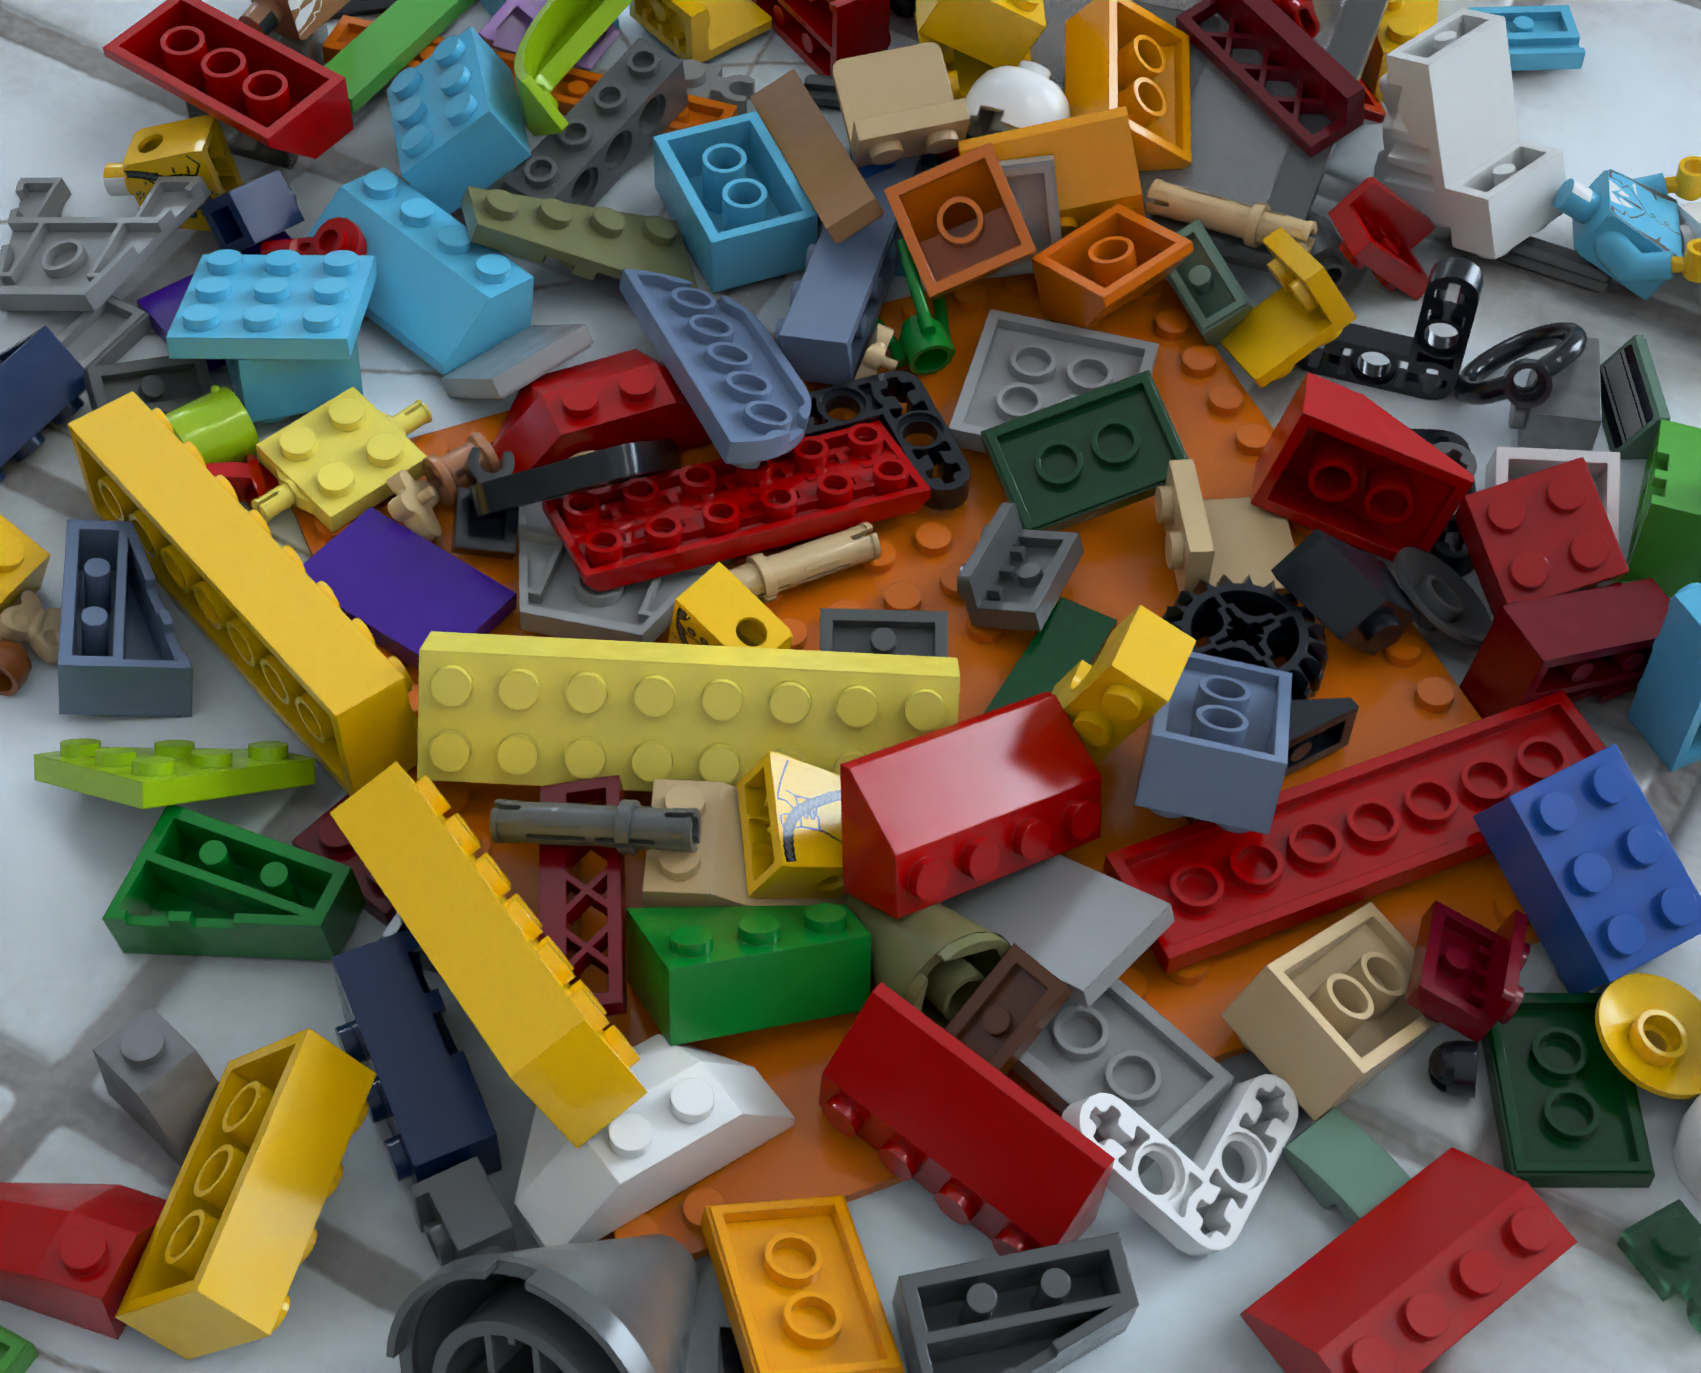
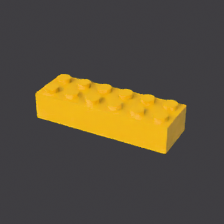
[330,761,648,1149]

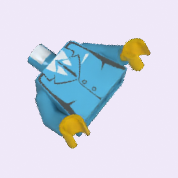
[1553,156,1701,300]

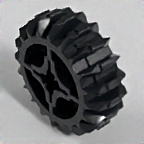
[1162,574,1328,700]

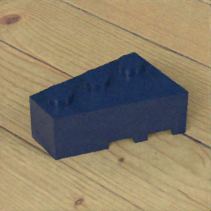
[331,929,502,1185]

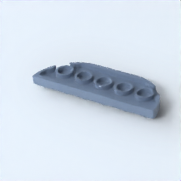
[619,268,812,469]

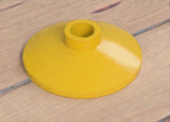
[1595,973,1701,1099]

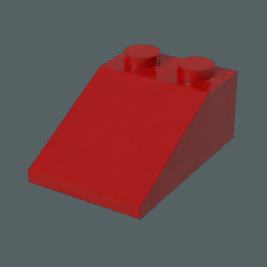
[1250,372,1474,562]

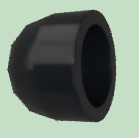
[1428,1040,1478,1098]

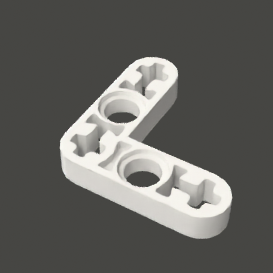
[1062,1074,1299,1256]

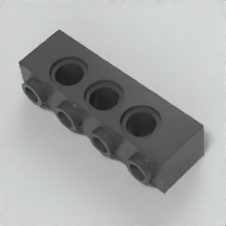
[503,38,689,207]

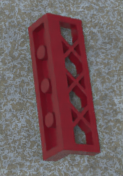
[1176,0,1365,158]
[539,775,627,1016]

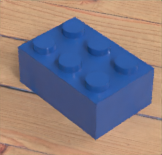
[1473,743,1701,993]

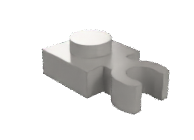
[678,58,755,115]

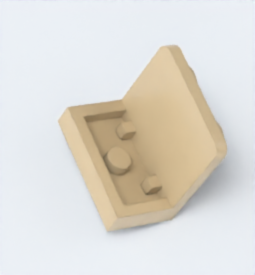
[832,42,970,168]
[1155,459,1295,595]

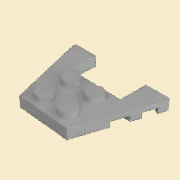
[0,176,211,312]
[518,494,735,642]

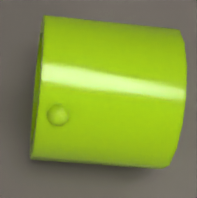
[165,385,260,463]

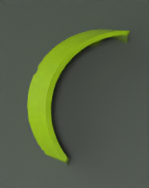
[514,0,633,136]

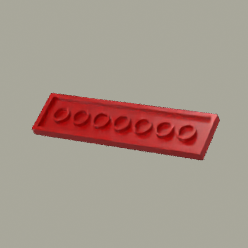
[1103,690,1607,974]

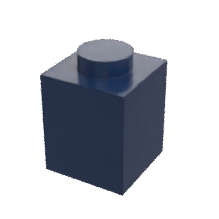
[200,169,305,251]

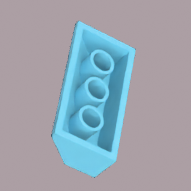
[306,167,534,376]

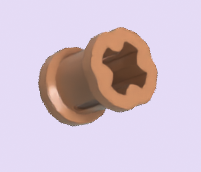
[422,432,500,507]

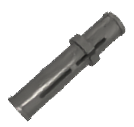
[490,799,701,855]

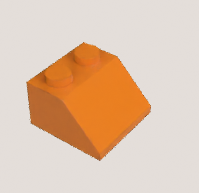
[884,142,1037,301]
[1031,204,1194,329]

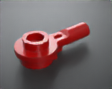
[260,217,367,255]

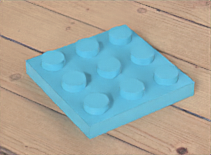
[166,249,377,360]

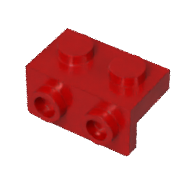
[1328,177,1435,301]

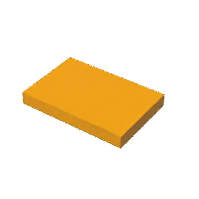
[700,1195,905,1373]

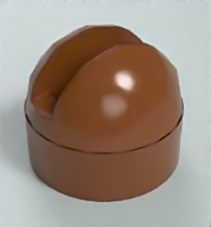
[0,640,32,696]

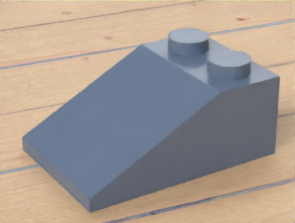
[1134,652,1292,835]

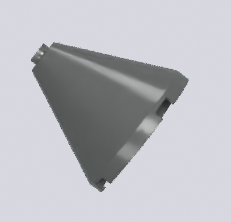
[386,1234,699,1373]

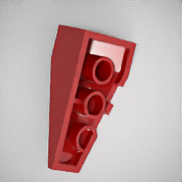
[0,1182,167,1340]

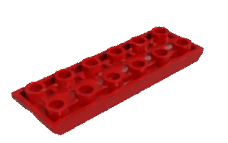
[542,420,931,592]

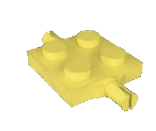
[251,387,432,533]

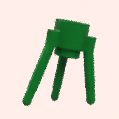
[873,238,956,375]

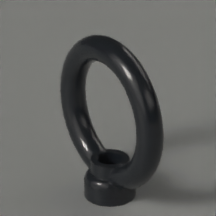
[1454,322,1587,409]

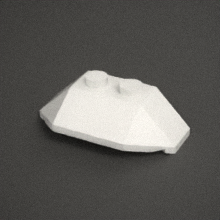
[514,1034,796,1247]

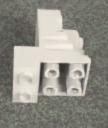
[1373,8,1566,259]

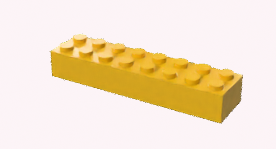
[67,391,418,796]

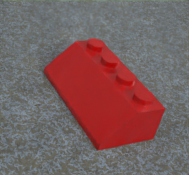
[103,0,354,159]
[840,691,1102,919]
[818,982,1115,1256]
[1240,1147,1577,1373]

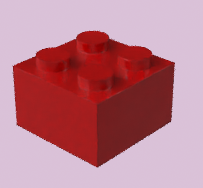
[1454,456,1629,618]

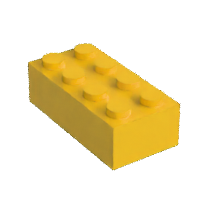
[115,1028,377,1360]

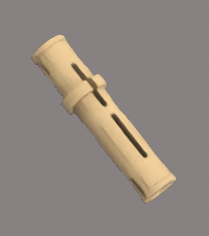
[1146,179,1317,254]
[729,521,881,604]

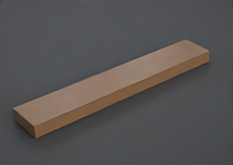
[749,69,885,244]

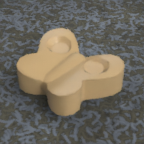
[853,323,898,381]
[386,470,442,542]
[0,590,61,665]

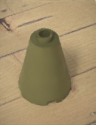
[845,894,1011,1029]

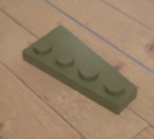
[461,186,699,289]

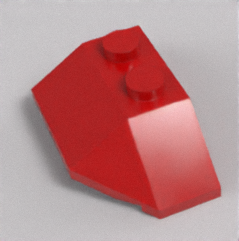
[492,349,712,474]

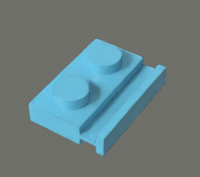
[1468,5,1586,71]

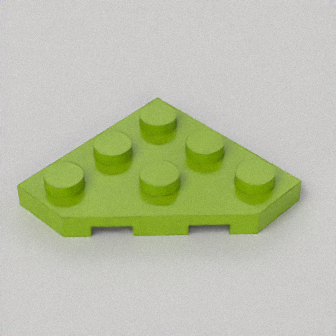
[34,738,315,809]

